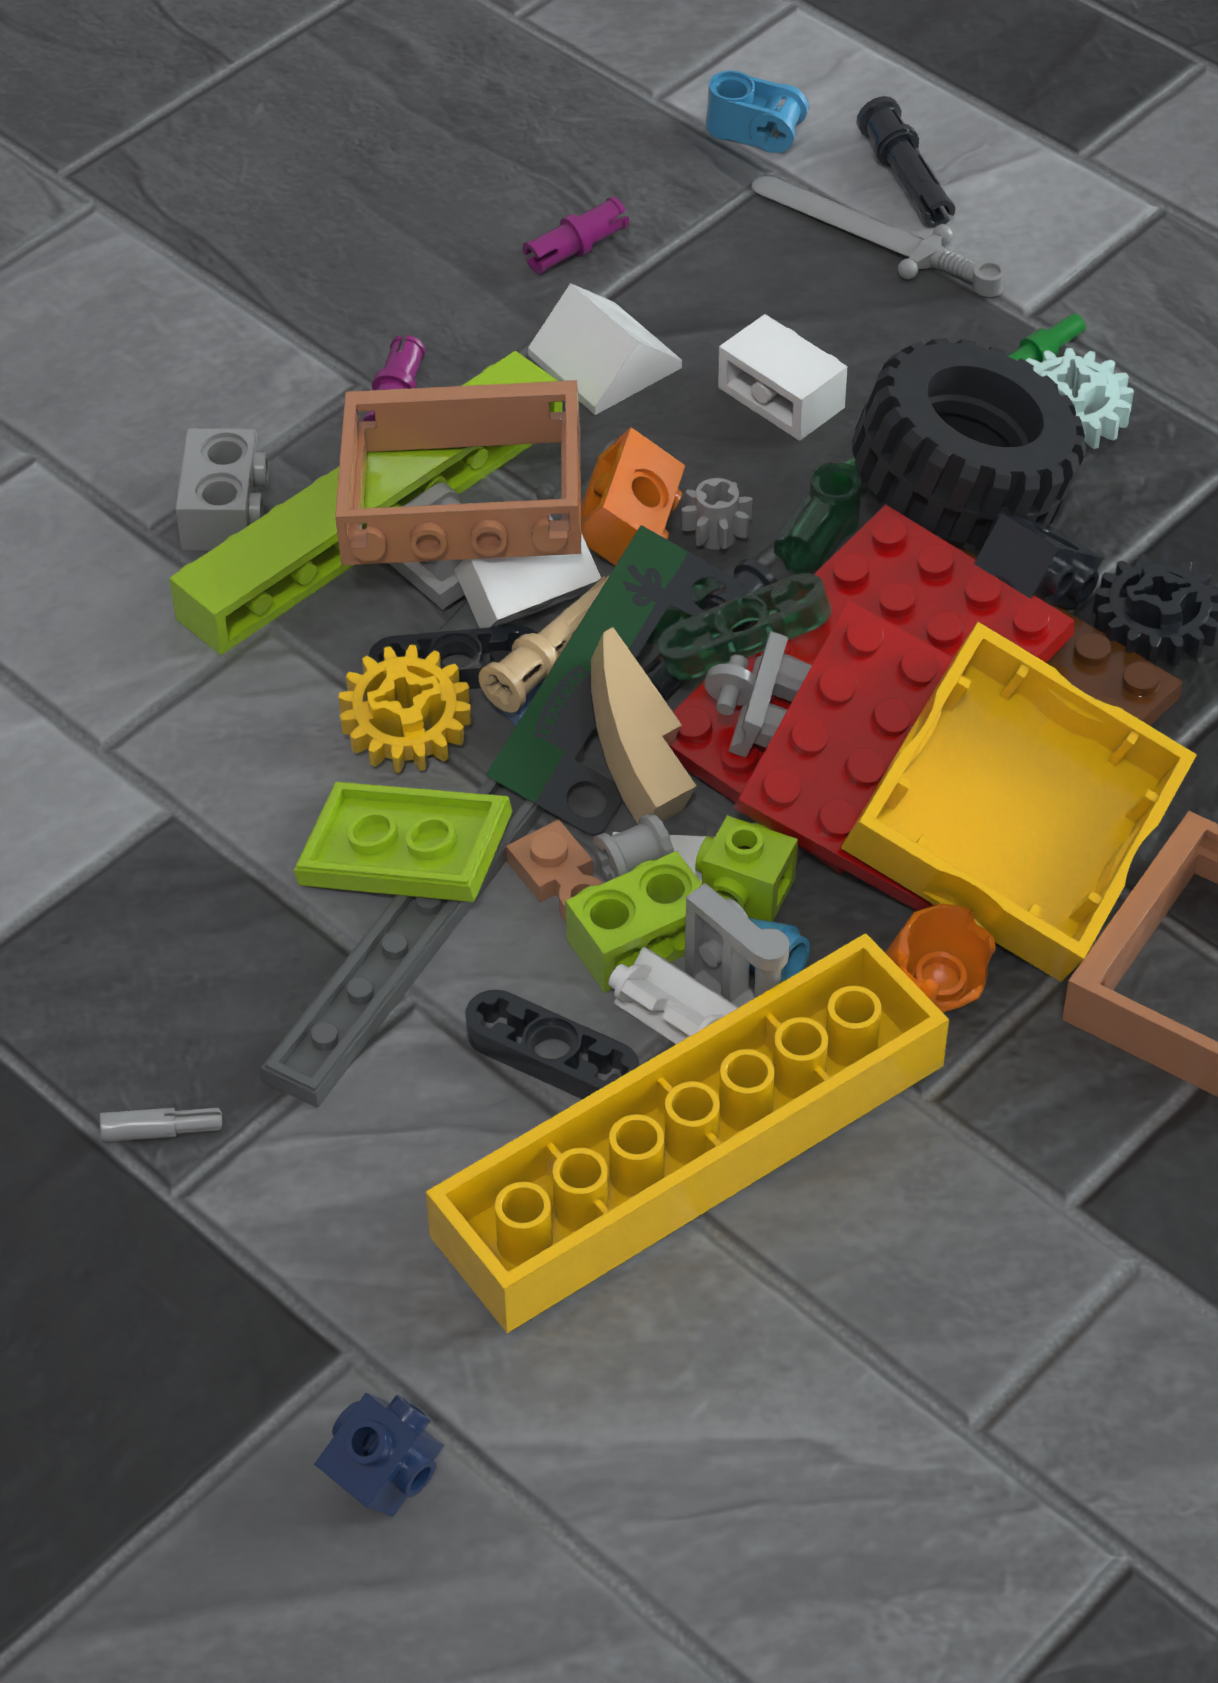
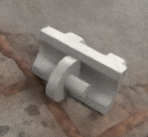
[704,631,812,758]

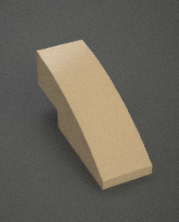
[591,627,697,824]

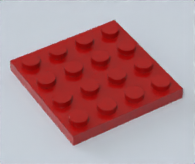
[733,600,953,911]

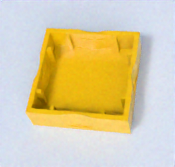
[841,622,1197,982]

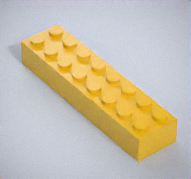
[426,933,949,1333]

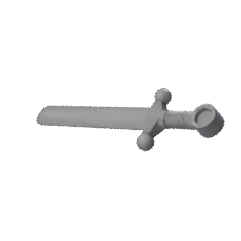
[751,176,1006,297]

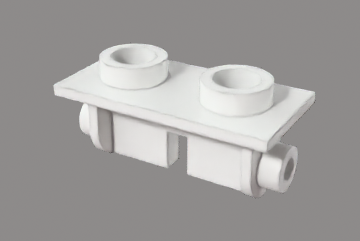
[608,947,739,1044]

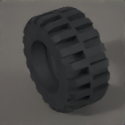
[852,338,1086,550]

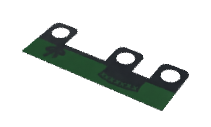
[486,525,745,834]

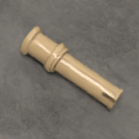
[479,576,609,713]

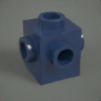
[314,1393,445,1517]

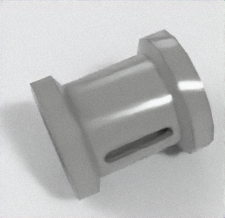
[592,813,674,882]

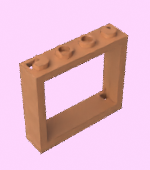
[335,380,581,565]
[1062,811,1218,1097]

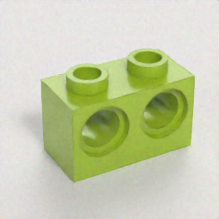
[565,851,703,993]

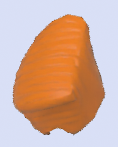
[885,904,996,1013]

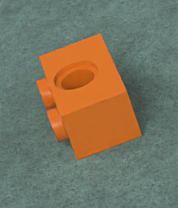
[581,427,686,566]

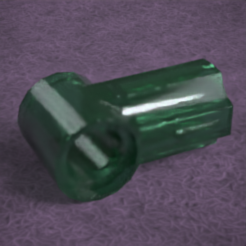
[774,461,862,576]

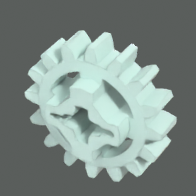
[1025,348,1134,449]

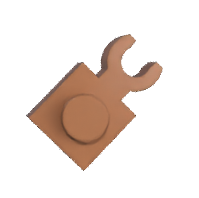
[506,819,603,922]

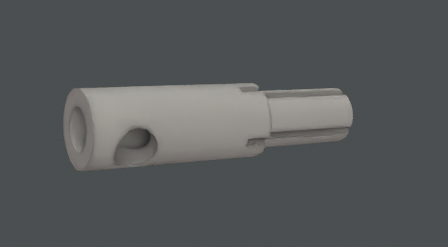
[100,1108,223,1142]

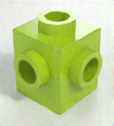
[695,815,798,922]

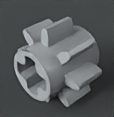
[681,478,753,550]

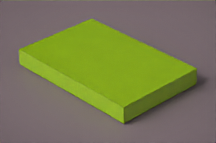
[293,781,513,902]

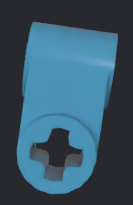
[706,70,809,153]

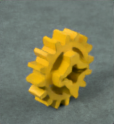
[338,645,471,773]

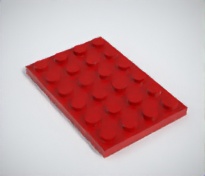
[669,504,1074,874]

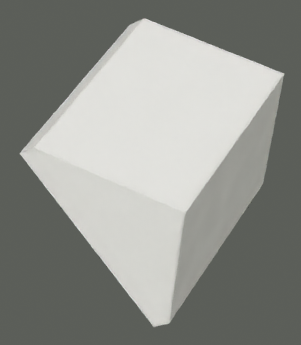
[528,283,682,415]

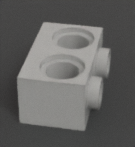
[175,428,269,551]

